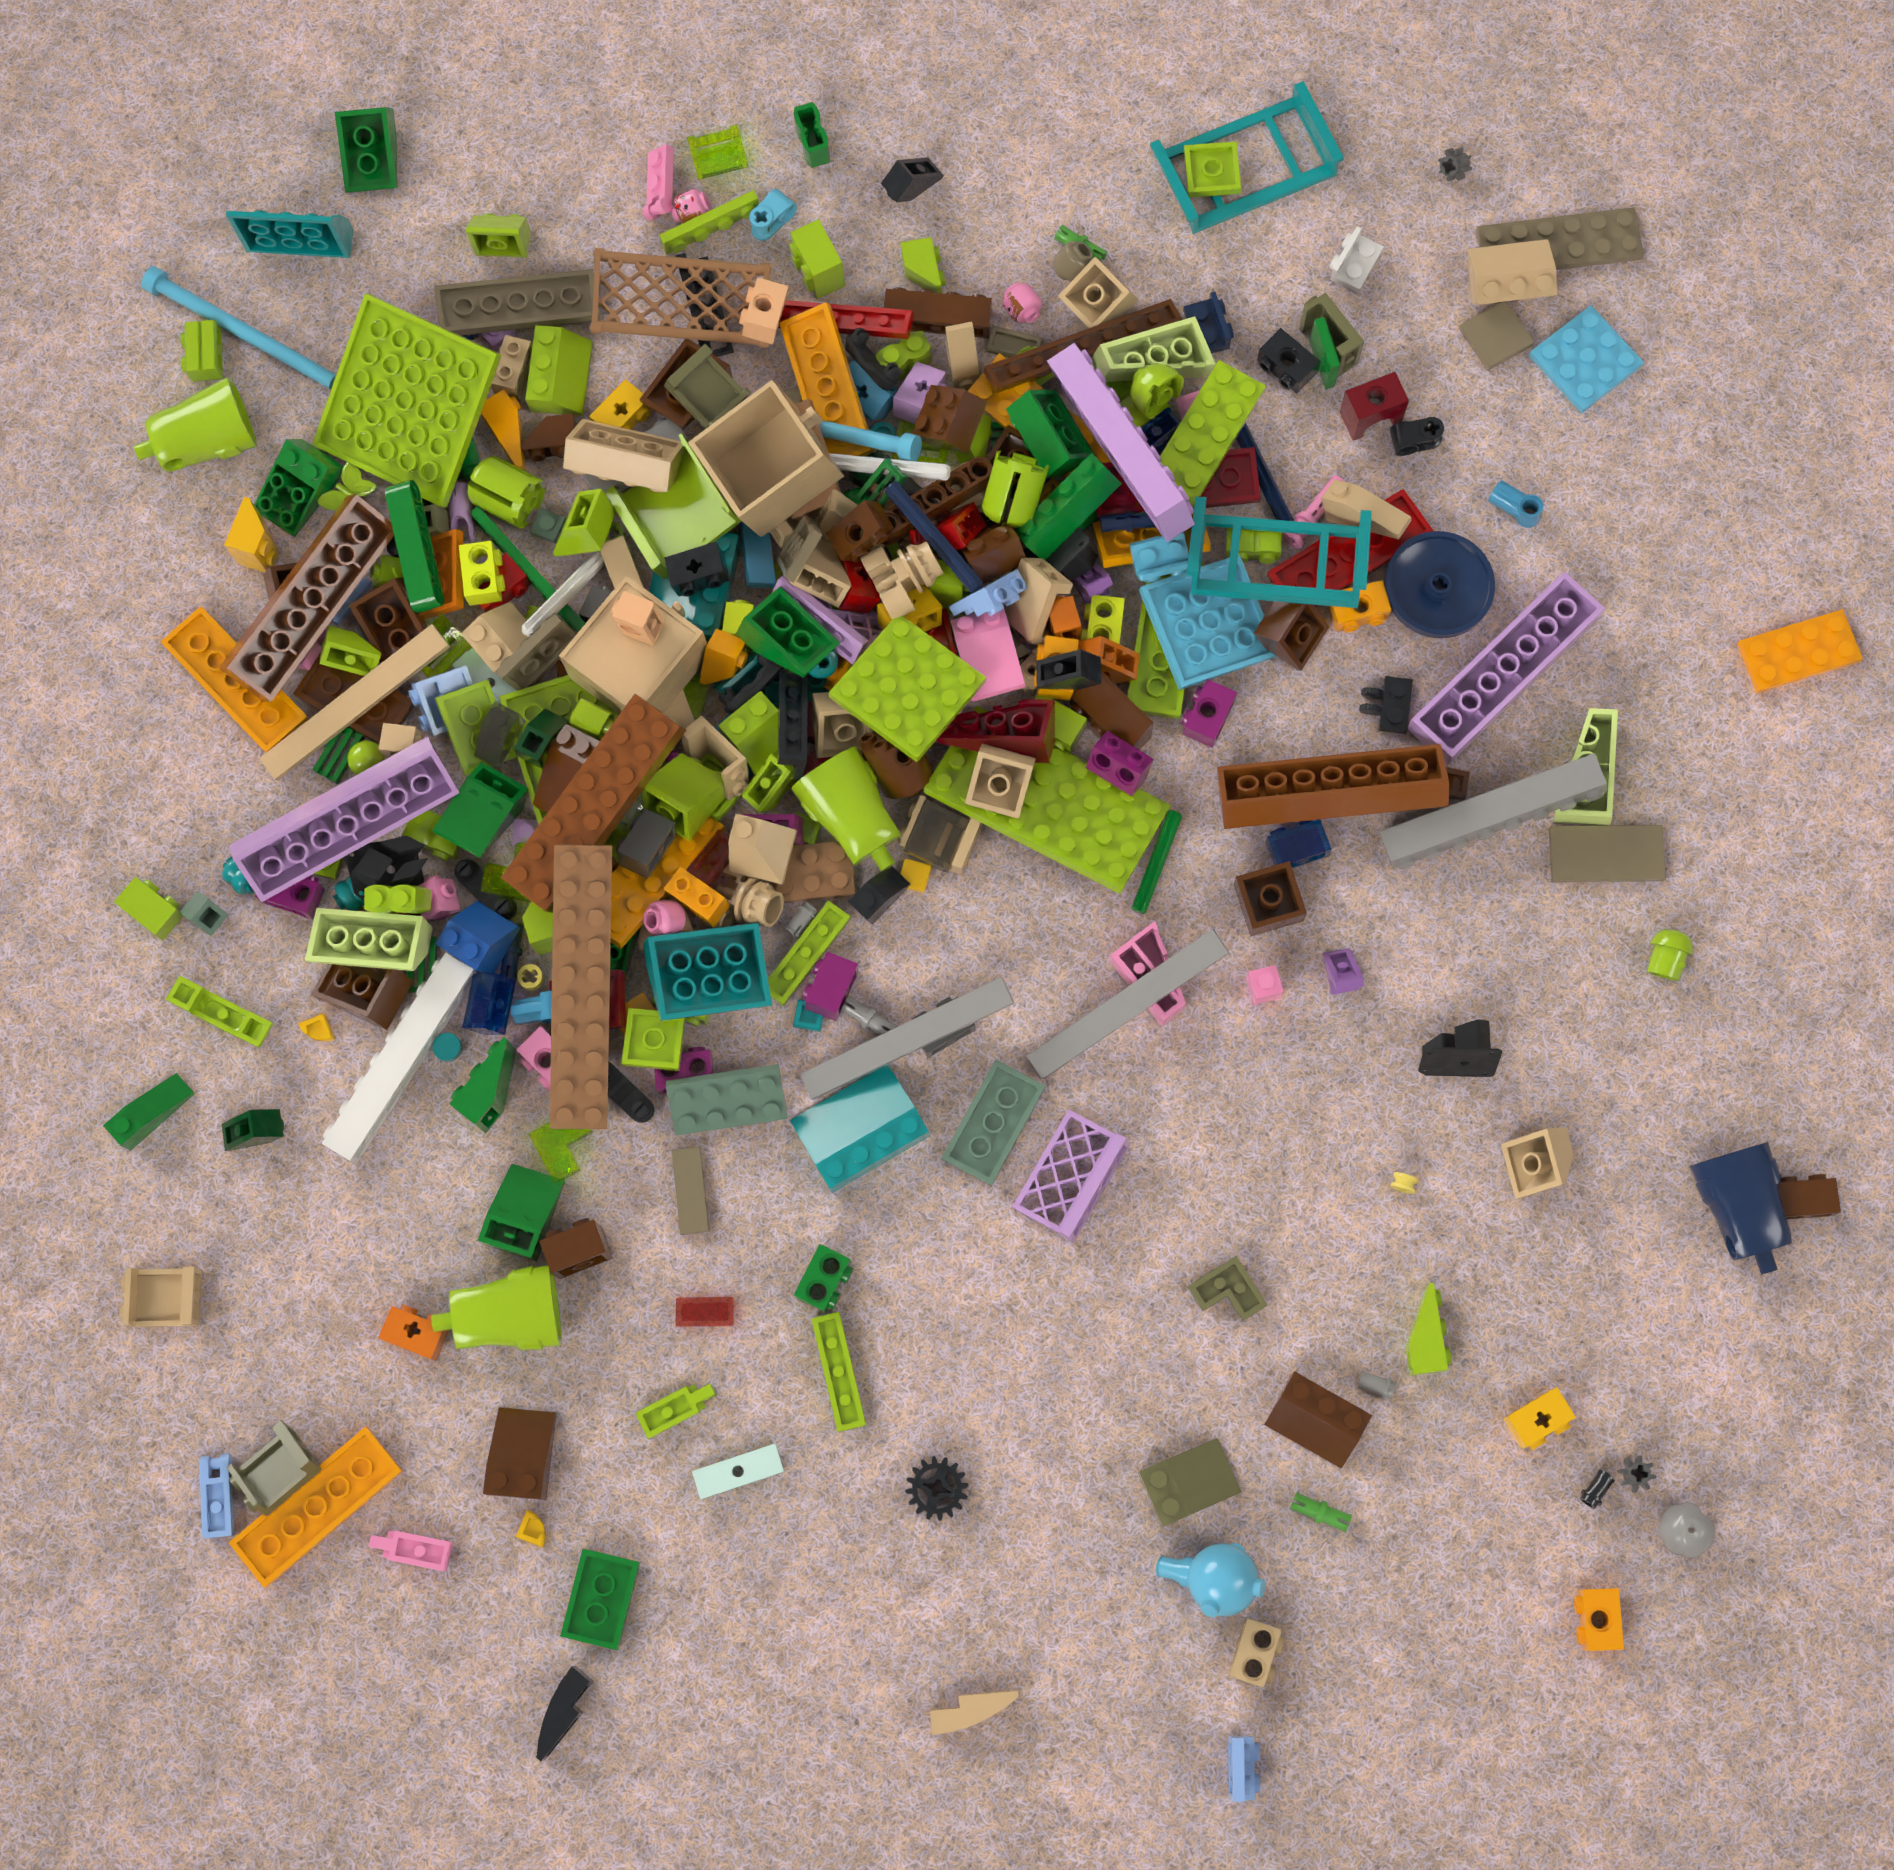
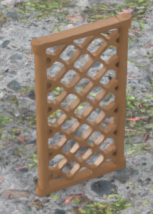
[589,248,772,348]

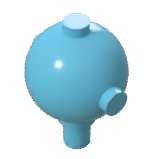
[1156,1543,1266,1617]

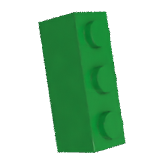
[1006,389,1095,478]

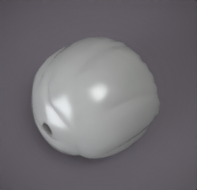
[1658,1502,1715,1559]

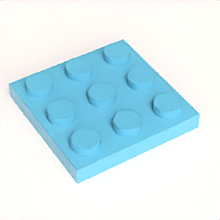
[1529,305,1644,414]

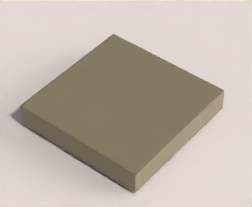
[1459,301,1534,371]

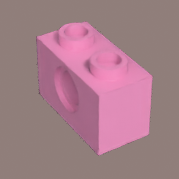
[516,1026,551,1091]

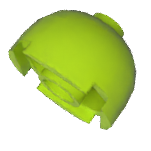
[1130,363,1184,419]

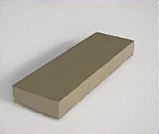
[671,1146,710,1235]

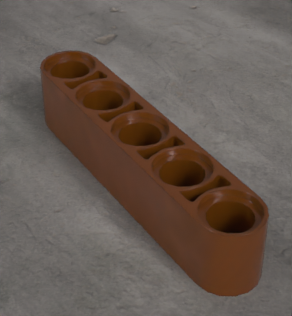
[882,457,992,545]

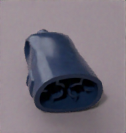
[1689,1142,1792,1275]

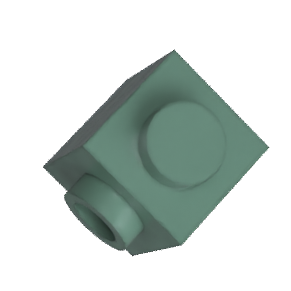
[179,891,229,936]

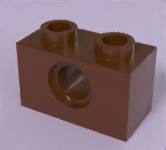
[825,500,895,562]

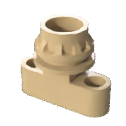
[860,541,944,620]
[699,856,784,929]

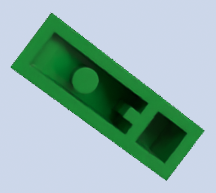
[103,1073,195,1151]

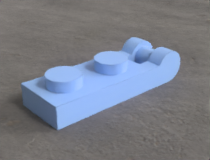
[199,1453,235,1539]

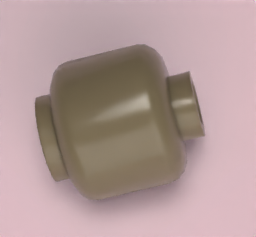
[1054,241,1093,281]

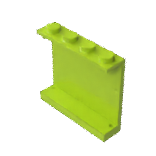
[605,434,742,580]

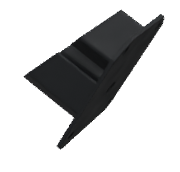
[1017,527,1098,581]
[345,836,428,901]
[1418,1019,1503,1077]

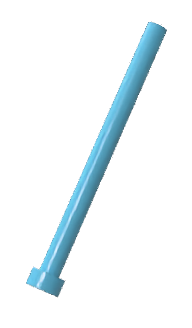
[141,266,336,389]
[820,420,922,461]

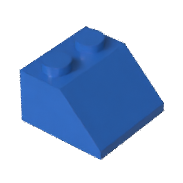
[435,901,520,976]

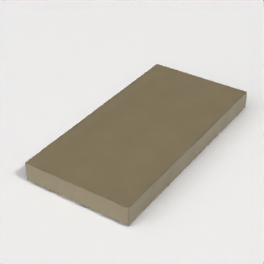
[777,514,823,583]
[1548,825,1666,883]

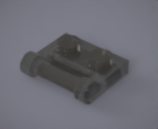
[903,800,969,872]

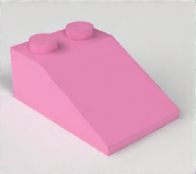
[950,605,1026,702]

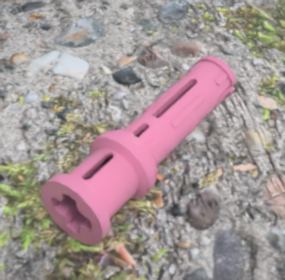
[1282,475,1345,549]

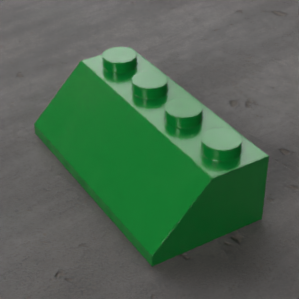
[1014,453,1122,560]

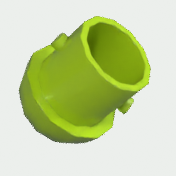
[1646,929,1693,981]

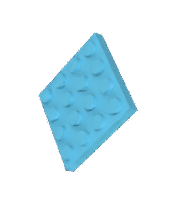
[1139,554,1277,690]

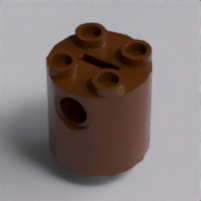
[859,731,934,799]

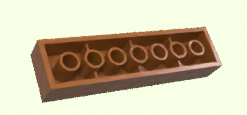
[219,494,394,702]
[501,694,687,913]
[1217,744,1449,829]

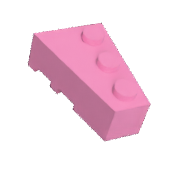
[1110,921,1186,1027]

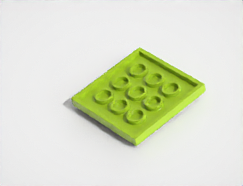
[829,616,986,762]

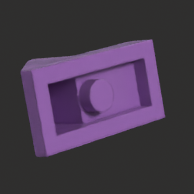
[1072,563,1113,604]
[1322,948,1364,995]

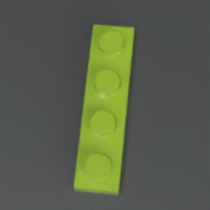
[659,190,759,255]
[768,900,851,1007]
[811,1312,867,1433]

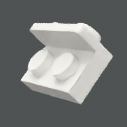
[1329,226,1384,294]

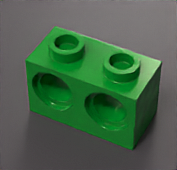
[793,1244,854,1313]

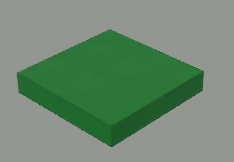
[1310,317,1340,390]

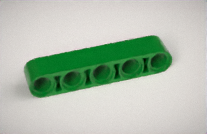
[385,479,444,614]

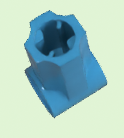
[1488,480,1543,528]
[511,991,552,1025]

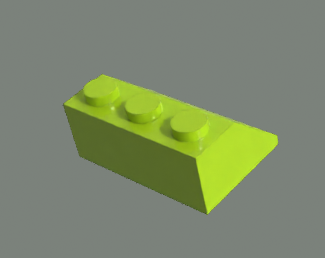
[525,325,593,416]

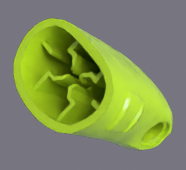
[133,377,258,472]
[791,746,901,872]
[431,1265,562,1351]

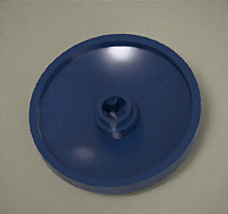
[1384,531,1495,638]

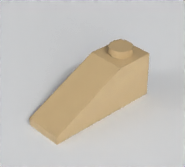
[945,322,980,391]
[1321,479,1411,539]

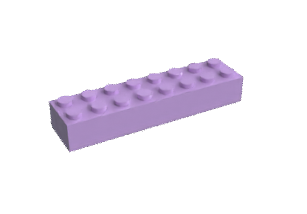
[1047,343,1195,542]
[1407,571,1605,767]
[229,736,459,902]

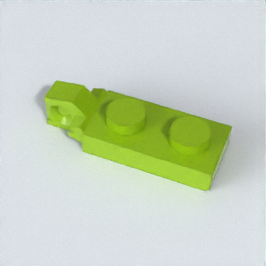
[635,1384,717,1439]

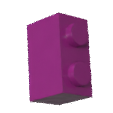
[802,952,858,1022]

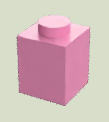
[1246,965,1284,1005]

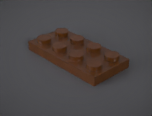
[293,652,414,744]

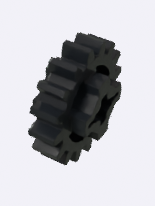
[905,1456,969,1521]

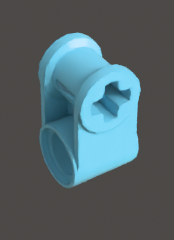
[749,188,798,241]

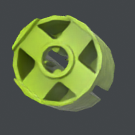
[982,451,1049,528]
[467,456,546,529]

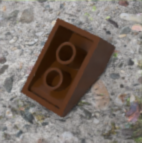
[639,339,733,429]
[956,520,1026,584]
[349,577,427,663]
[533,724,600,813]
[311,964,413,1030]
[483,1407,557,1500]

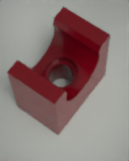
[1340,372,1409,441]

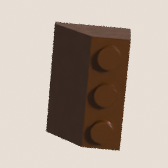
[1070,671,1154,750]
[1264,1371,1372,1469]

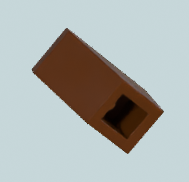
[522,413,577,461]

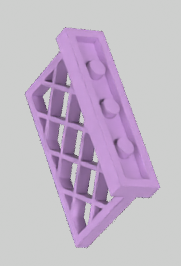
[772,575,883,665]
[1012,1109,1129,1243]

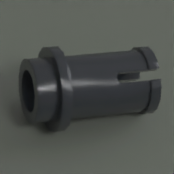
[1580,1469,1615,1509]

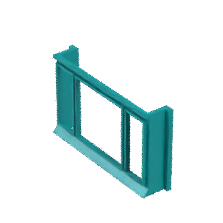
[1150,81,1344,234]
[1187,497,1372,608]

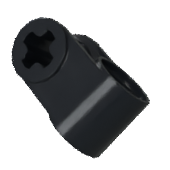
[1390,417,1444,456]

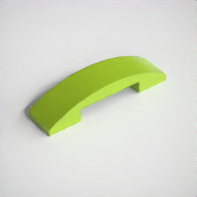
[165,975,274,1048]

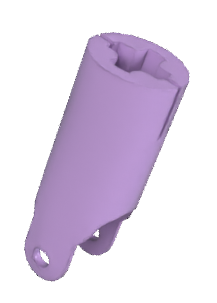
[448,482,475,542]

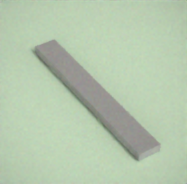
[1027,929,1230,1079]
[800,977,1015,1100]

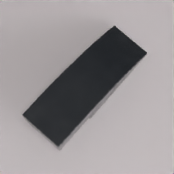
[536,1666,593,1762]

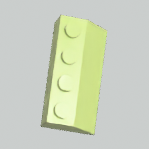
[305,908,433,971]

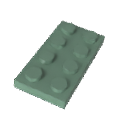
[941,1059,1046,1187]
[666,1064,788,1136]

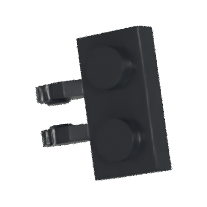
[1359,676,1413,734]

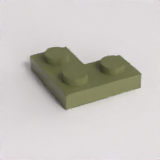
[1187,1256,1267,1321]

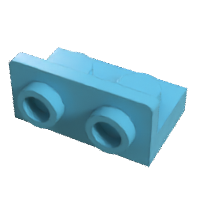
[1129,532,1189,583]

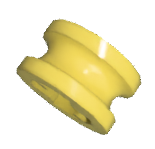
[517,964,544,991]
[1390,1172,1419,1194]

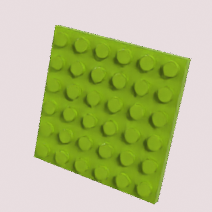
[312,293,502,508]

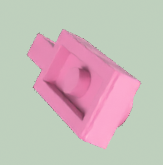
[368,1531,454,1572]

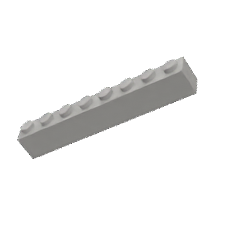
[1379,753,1607,869]

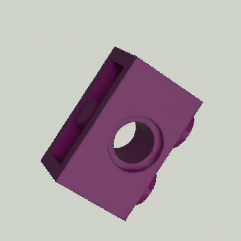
[1181,679,1237,748]

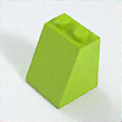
[642,753,725,841]

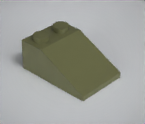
[1138,1438,1242,1528]

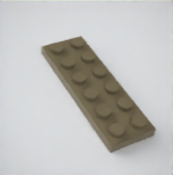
[1476,207,1644,270]
[434,269,601,335]

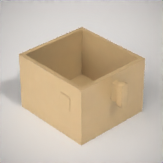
[688,380,844,537]
[559,575,707,715]

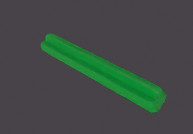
[1132,810,1182,914]

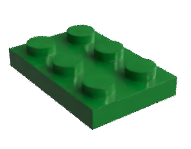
[560,1548,641,1650]

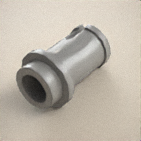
[784,901,818,939]
[1357,1371,1397,1400]

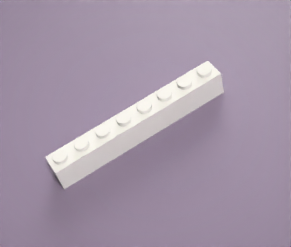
[322,953,478,1165]

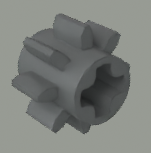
[1438,147,1472,181]
[1617,1455,1657,1493]

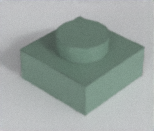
[530,508,566,544]

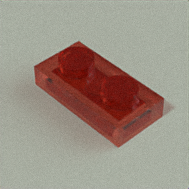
[686,829,730,887]
[676,1297,734,1327]

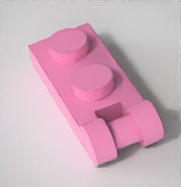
[643,144,674,221]

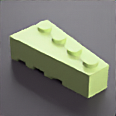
[1091,316,1216,382]
[1553,708,1618,826]

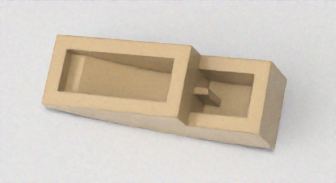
[930,1690,1019,1735]

